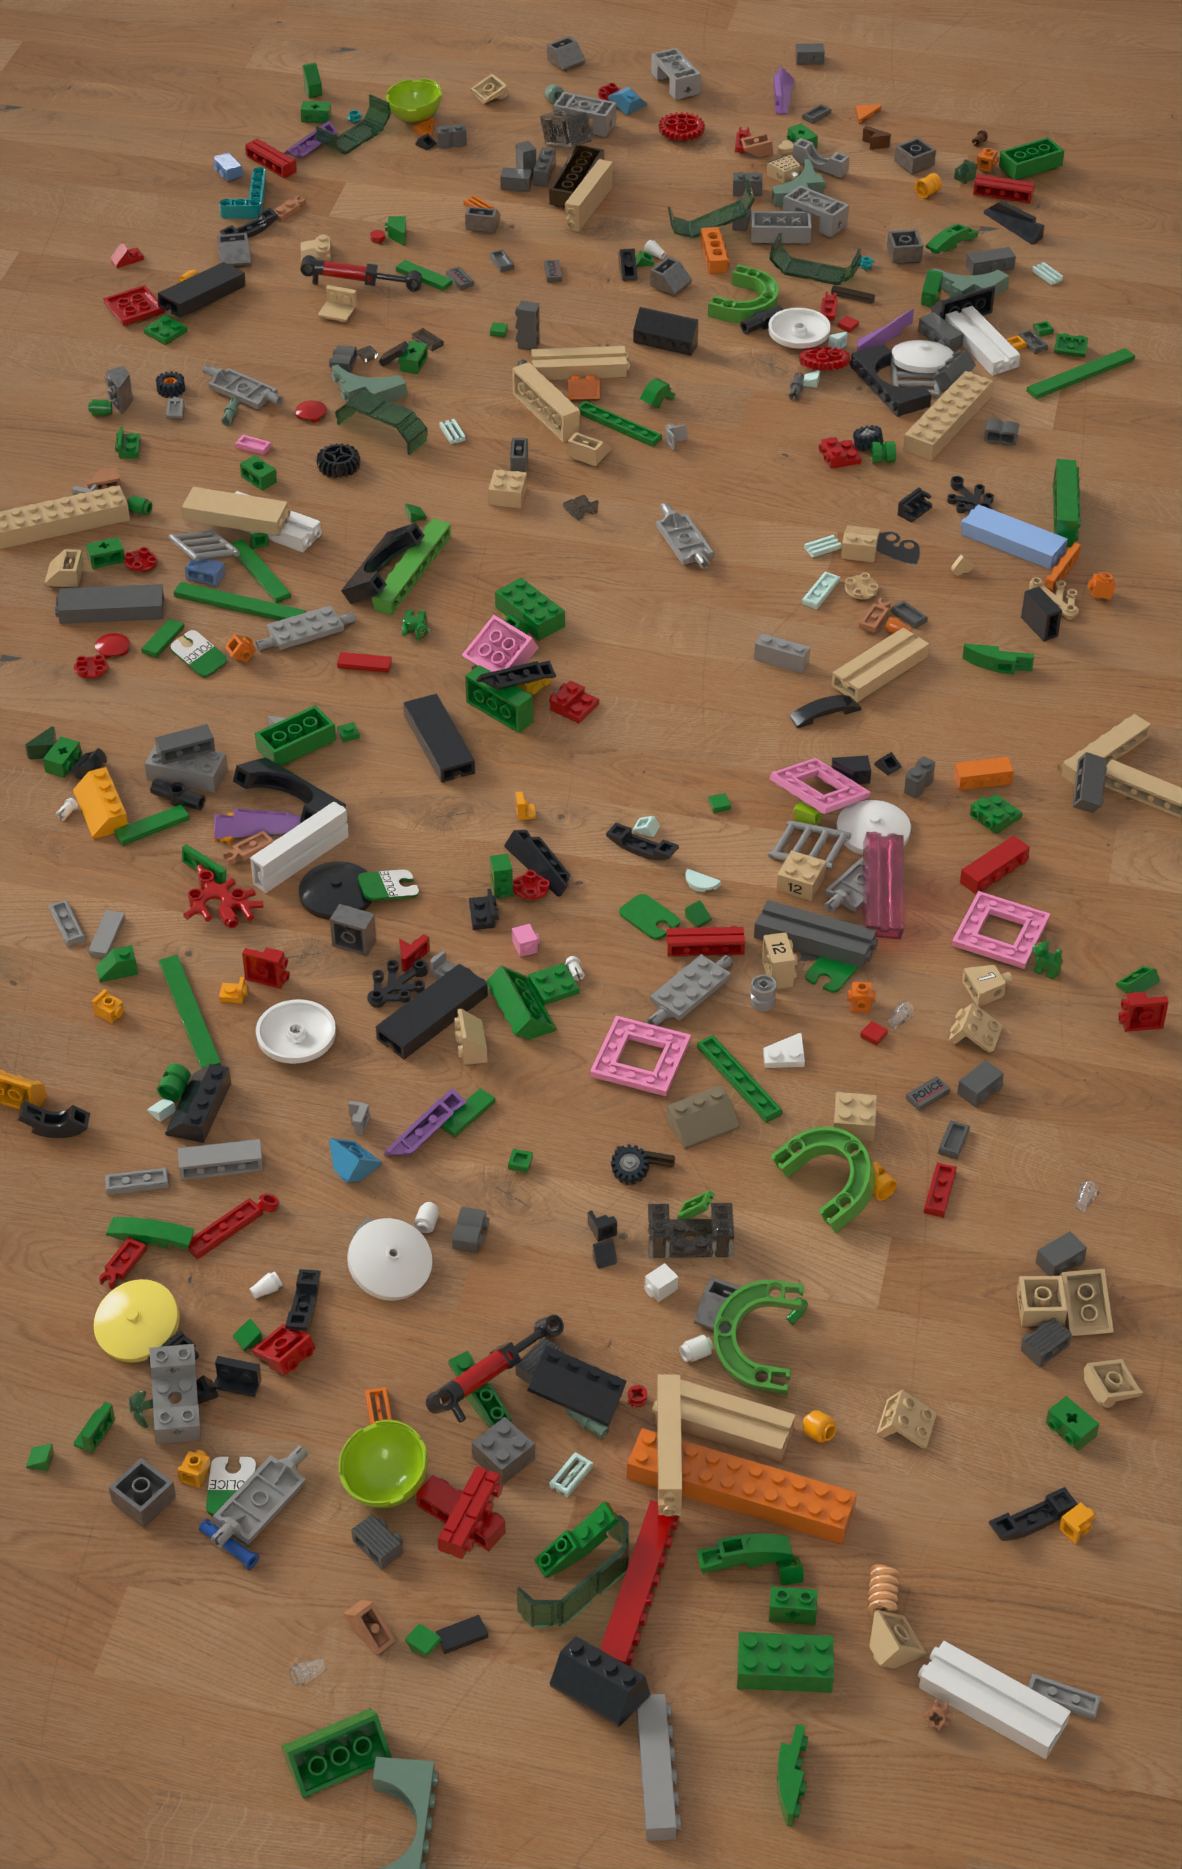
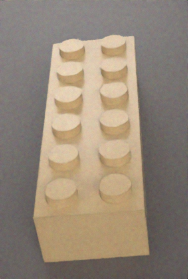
[512,362,580,442]

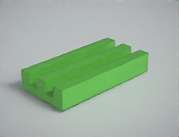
[677,1190,715,1222]

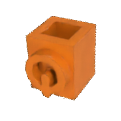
[1088,572,1116,599]

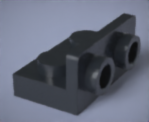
[469,889,499,930]
[213,1356,262,1397]

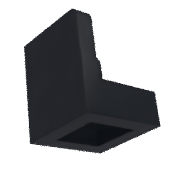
[588,1210,617,1242]

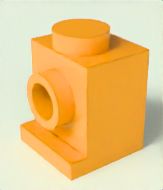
[92,989,125,1024]
[177,1450,211,1488]
[1059,1502,1096,1544]

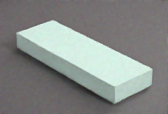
[802,572,840,610]

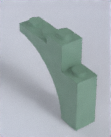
[772,159,826,206]
[933,268,1010,298]
[331,364,407,407]

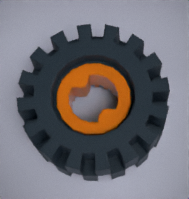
[156,371,185,398]

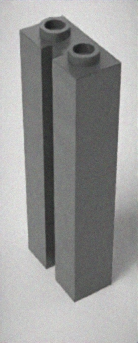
[55,584,164,624]
[754,900,878,969]

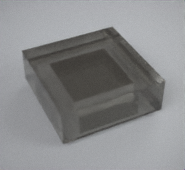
[357,345,378,362]

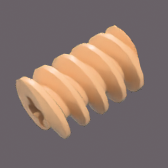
[868,1564,900,1616]

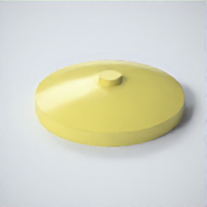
[94,1279,180,1363]

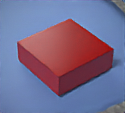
[837,316,859,333]
[860,1021,888,1046]

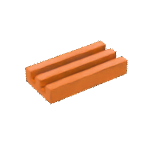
[463,195,494,209]
[365,1387,392,1425]

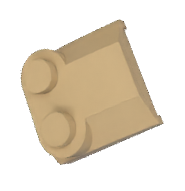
[470,74,509,104]
[300,234,331,263]
[1084,1359,1143,1408]

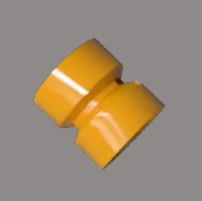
[915,173,942,198]
[872,1162,898,1201]

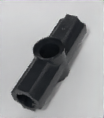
[740,306,783,334]
[150,779,206,810]

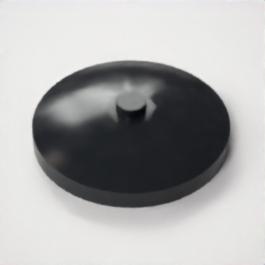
[299,861,372,920]

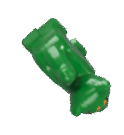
[401,610,430,641]
[1032,940,1063,979]

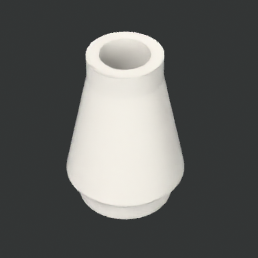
[644,240,666,260]
[249,1271,283,1299]

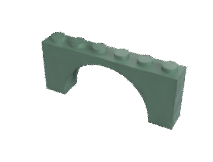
[373,1757,439,1869]

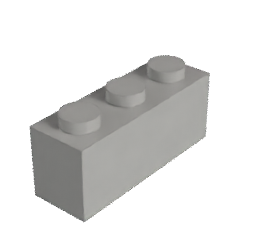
[754,633,810,673]

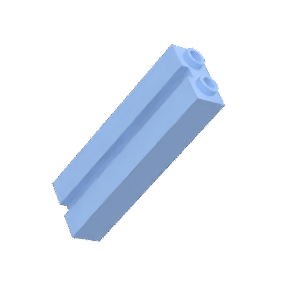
[960,504,1067,569]

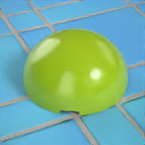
[386,78,442,123]
[339,1420,428,1509]

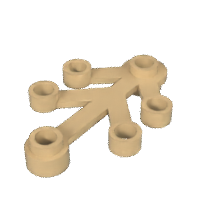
[1029,577,1079,620]

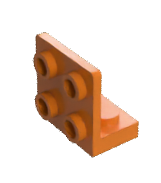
[567,375,600,400]

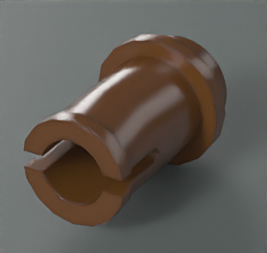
[972,130,988,147]

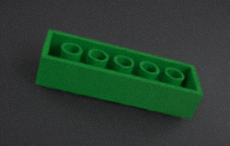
[1053,459,1081,547]

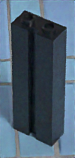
[158,262,245,318]
[403,693,475,783]
[376,964,488,1060]

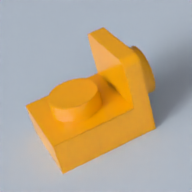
[515,791,536,821]
[219,977,249,1004]

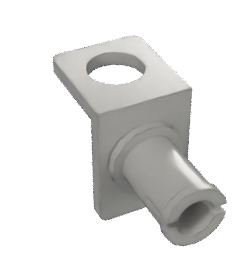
[665,422,687,450]

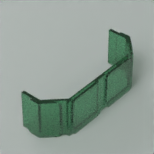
[316,94,391,154]
[668,174,755,238]
[769,233,862,285]
[335,391,428,455]
[517,1513,629,1627]

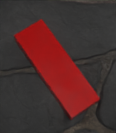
[337,652,392,673]
[924,1162,957,1218]

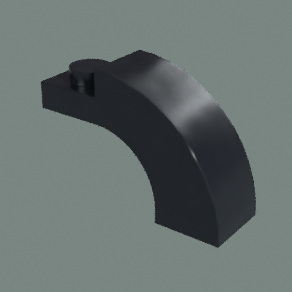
[18,1101,90,1138]

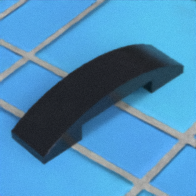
[219,208,278,238]
[790,695,861,728]
[606,823,679,860]
[285,1269,321,1331]
[989,1487,1078,1541]

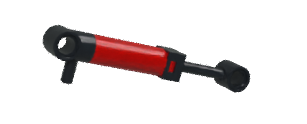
[300,255,422,292]
[426,1315,564,1423]

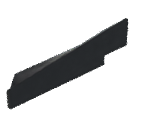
[984,200,1044,244]
[476,660,556,690]
[504,830,570,897]

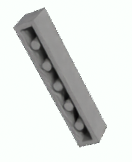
[636,1694,681,1841]

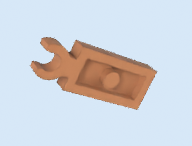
[273,196,306,222]
[859,597,891,633]
[223,830,274,865]

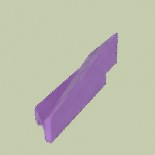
[773,67,794,114]
[284,120,338,158]
[857,309,914,352]
[214,808,302,839]
[384,1088,466,1157]

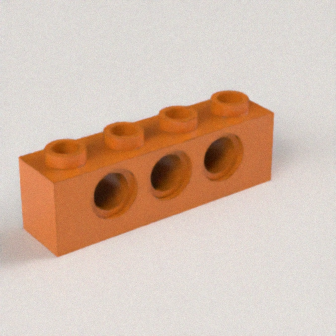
[701,227,730,274]

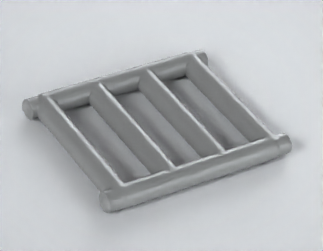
[891,361,941,399]
[168,529,240,562]
[768,820,851,870]

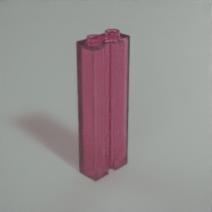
[863,832,905,939]

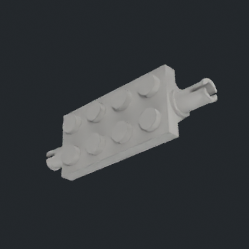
[203,364,283,409]
[656,502,714,569]
[256,605,356,651]
[824,842,902,913]
[647,954,733,1026]
[210,1445,308,1548]

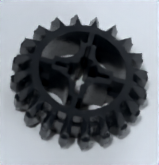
[316,443,360,478]

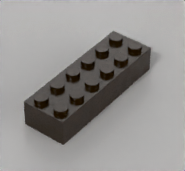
[549,145,604,207]

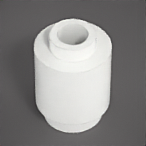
[414,1202,439,1233]
[679,1335,713,1362]

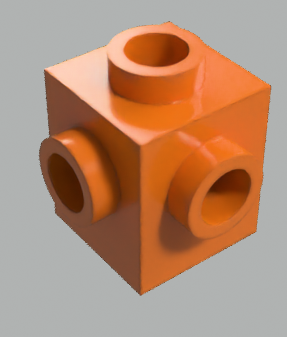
[977,148,999,172]
[225,634,257,663]
[847,982,876,1013]

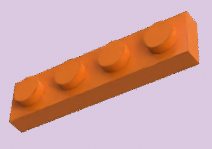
[1045,542,1081,593]

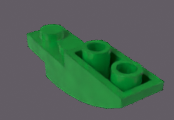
[926,224,979,254]
[962,643,1034,675]
[448,1351,512,1428]
[534,1501,620,1578]
[697,1534,793,1574]
[777,1724,809,1827]

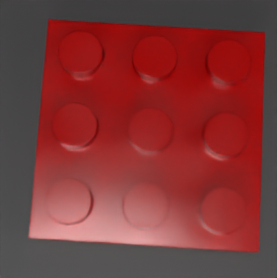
[103,285,165,326]

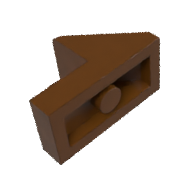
[862,126,891,150]

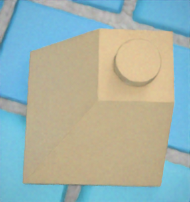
[869,1610,927,1669]

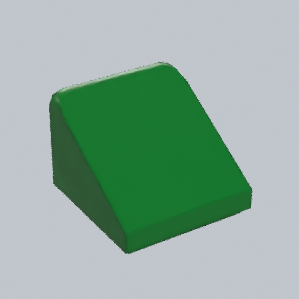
[636,250,654,267]
[405,504,427,522]
[249,532,268,549]
[685,900,712,927]
[233,1319,263,1351]
[26,1444,54,1471]
[776,1556,804,1585]
[405,1624,442,1656]

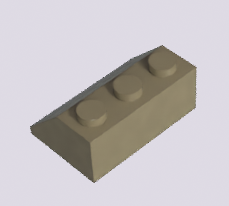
[666,1085,739,1149]

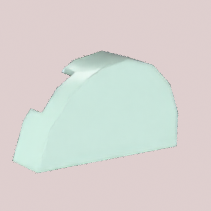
[685,869,721,892]

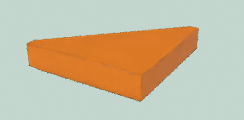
[855,104,882,124]
[413,117,435,137]

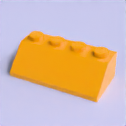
[73,767,128,839]
[0,1070,47,1109]

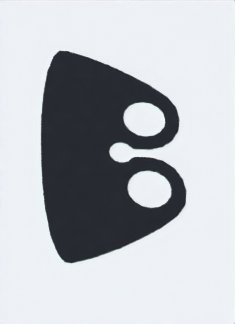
[877,532,919,564]

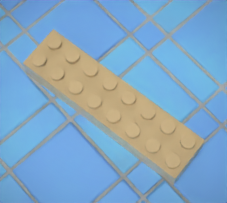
[903,371,993,461]
[0,485,130,549]

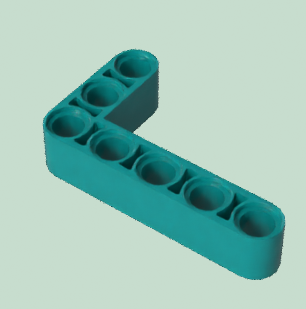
[219,167,267,219]

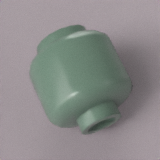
[544,84,564,104]

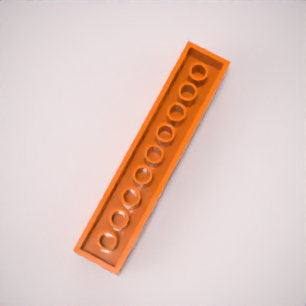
[627,1428,857,1544]

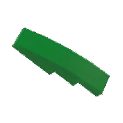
[106,1217,195,1250]

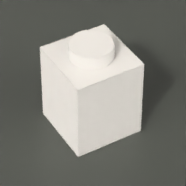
[644,1263,678,1302]

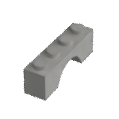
[793,138,849,178]

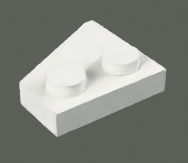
[763,1033,805,1068]

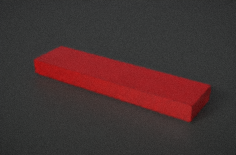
[188,1198,263,1260]

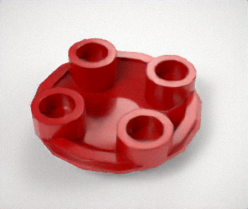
[598,83,621,102]
[295,400,327,423]
[124,547,158,572]
[95,633,130,659]
[73,655,109,678]
[513,870,549,900]

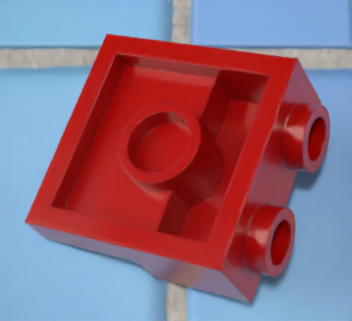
[819,437,862,469]
[549,680,599,724]
[242,947,290,989]
[1118,992,1169,1032]
[252,1324,316,1375]

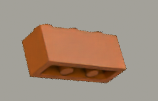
[954,756,1014,791]

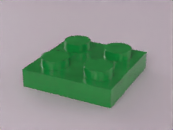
[143,315,188,345]
[528,963,580,1005]

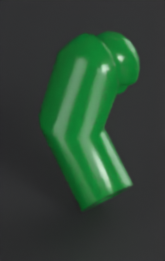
[786,1297,808,1325]

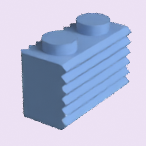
[213,152,243,182]
[185,559,225,586]

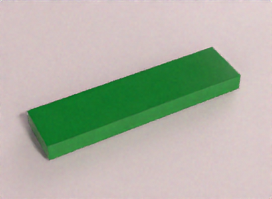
[396,260,453,291]
[114,804,190,846]

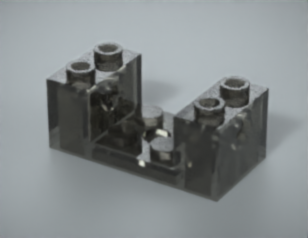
[539,110,592,148]
[647,1203,734,1258]

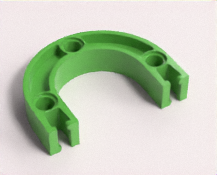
[708,264,779,323]
[770,1127,876,1233]
[714,1280,804,1396]

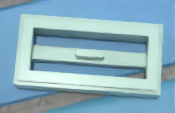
[1032,262,1063,285]
[439,419,466,444]
[804,535,842,558]
[549,1452,593,1498]

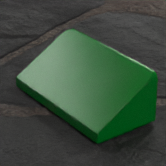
[1116,966,1159,994]

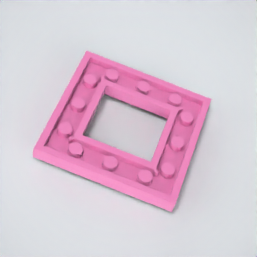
[769,758,871,814]
[952,891,1050,969]
[590,1016,691,1097]

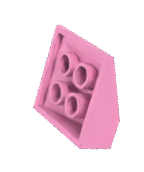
[462,615,539,672]

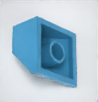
[608,86,647,116]
[329,1138,382,1183]

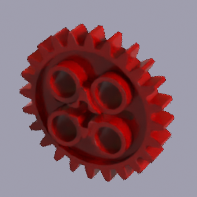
[659,112,705,142]
[799,346,850,371]

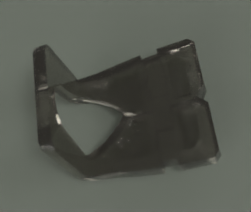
[563,495,599,521]

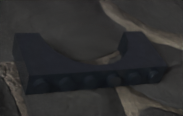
[850,344,931,417]
[341,522,425,604]
[233,757,346,822]

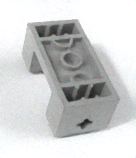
[651,48,701,100]
[553,92,616,137]
[783,185,849,237]
[149,1344,200,1444]

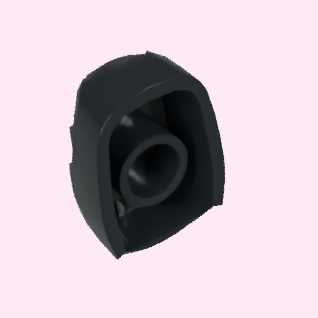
[70,748,107,780]

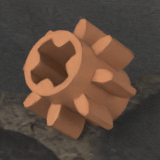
[922,1698,954,1731]

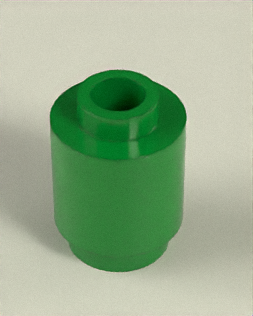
[88,399,112,416]
[127,495,153,515]

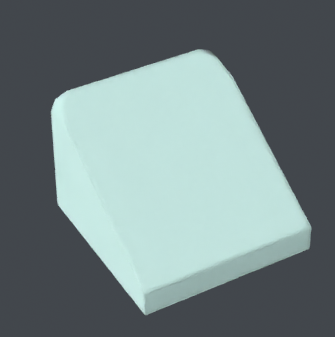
[828,332,848,349]
[802,370,821,388]
[633,816,660,837]
[147,1099,176,1122]

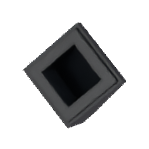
[415,133,437,150]
[874,752,902,775]
[593,1239,617,1269]
[196,1375,219,1404]

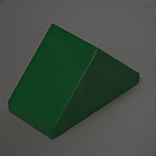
[25,726,57,759]

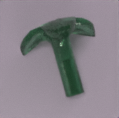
[128,1391,153,1428]

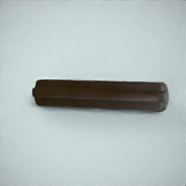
[831,286,875,303]
[615,1146,675,1167]

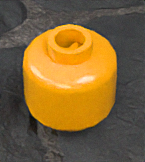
[803,1410,836,1443]

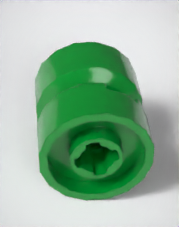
[871,441,896,463]
[157,1063,191,1102]

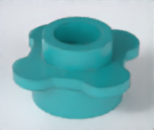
[347,110,363,123]
[858,256,874,270]

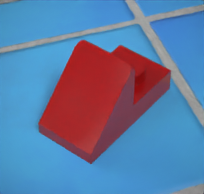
[110,242,144,268]
[399,934,430,973]

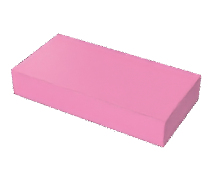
[235,435,272,456]

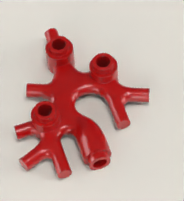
[183,865,264,929]

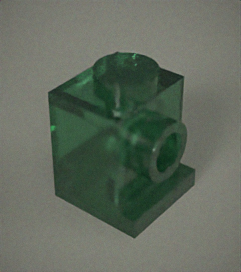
[954,159,977,184]

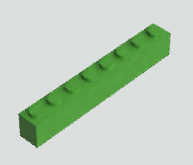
[372,518,451,615]

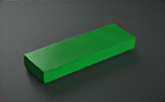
[141,618,184,658]
[182,844,226,884]
[440,1088,495,1137]

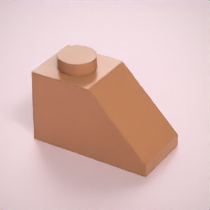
[741,132,774,157]
[87,467,122,490]
[343,1600,396,1655]

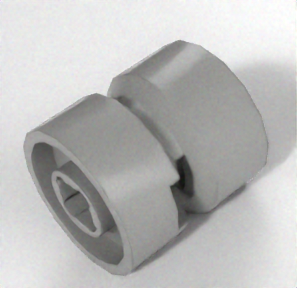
[750,974,777,1012]

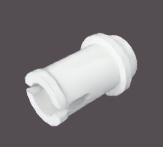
[56,798,78,821]
[565,956,585,981]

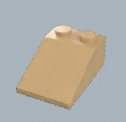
[841,525,880,563]
[1060,1268,1114,1337]

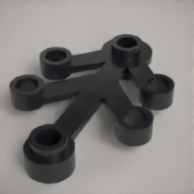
[947,476,994,513]
[367,960,428,1008]

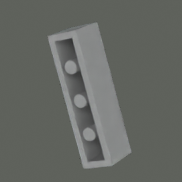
[177,1139,263,1180]

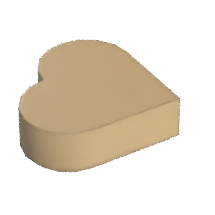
[778,140,793,154]
[951,555,974,576]

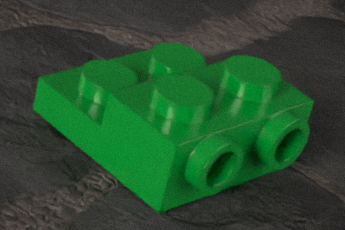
[970,794,1023,834]

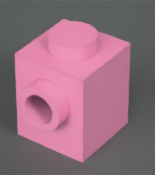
[512,924,540,957]

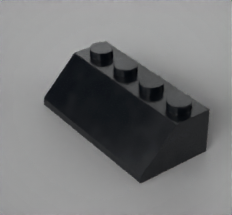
[931,286,995,320]
[633,307,698,356]
[165,1064,231,1143]
[527,1345,627,1426]
[550,1636,651,1727]

